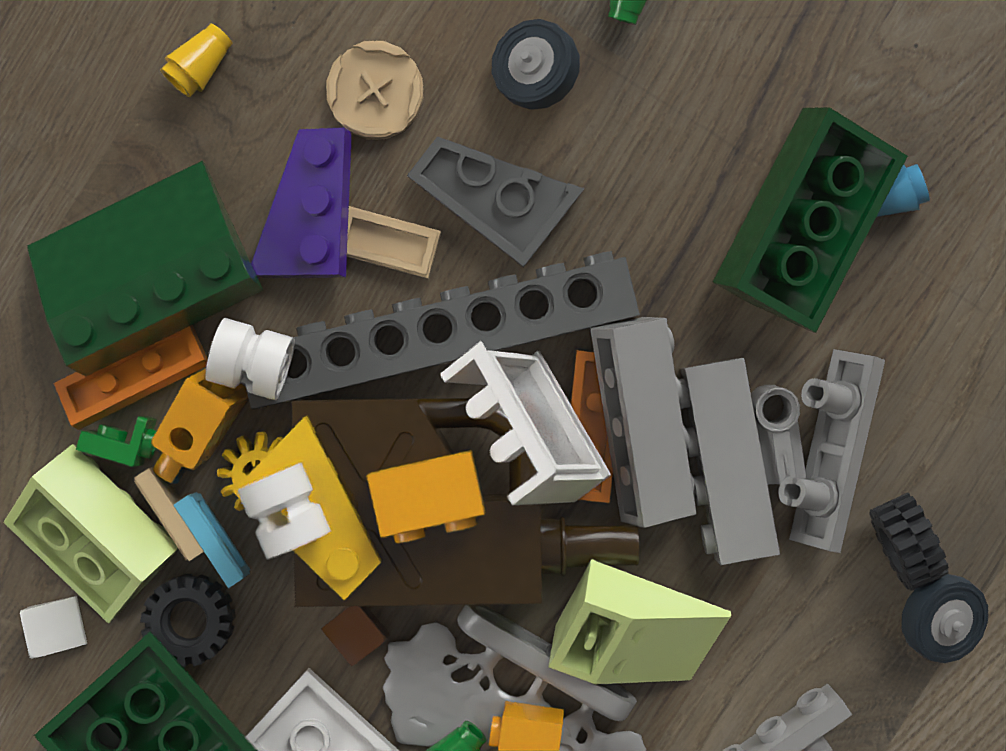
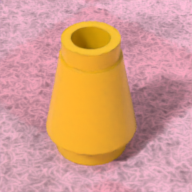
[160,23,233,97]

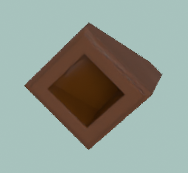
[321,606,390,666]

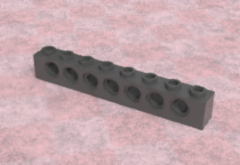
[245,251,640,409]

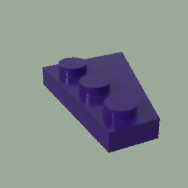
[251,128,352,278]

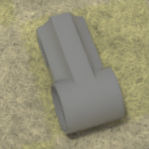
[751,385,806,485]

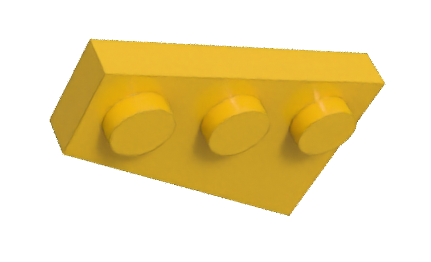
[232,416,382,600]

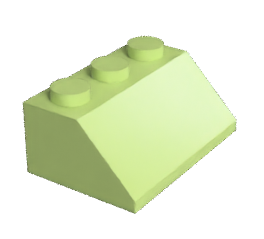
[3,444,178,624]

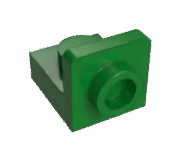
[76,416,157,467]

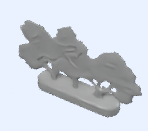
[382,604,646,751]

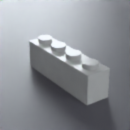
[590,317,696,528]
[678,358,780,565]

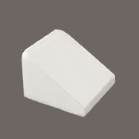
[20,596,87,659]

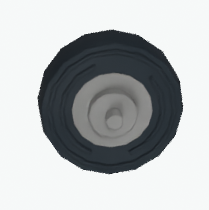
[492,19,580,110]
[902,574,988,663]

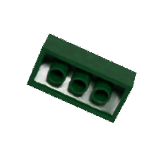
[712,107,908,333]

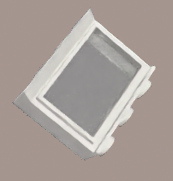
[440,341,611,505]

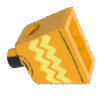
[151,369,249,484]

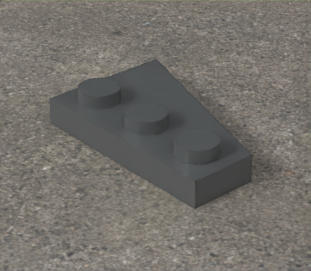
[407,136,584,268]

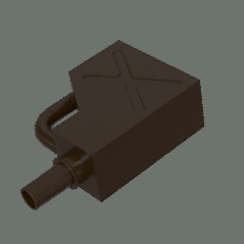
[292,398,639,607]

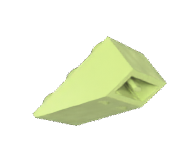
[548,560,731,684]

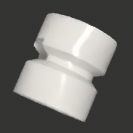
[205,318,295,400]
[237,462,331,559]

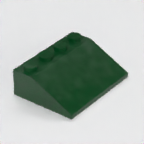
[27,160,263,376]
[33,631,258,751]

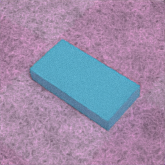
[174,492,250,588]

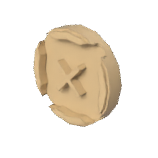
[326,41,424,140]

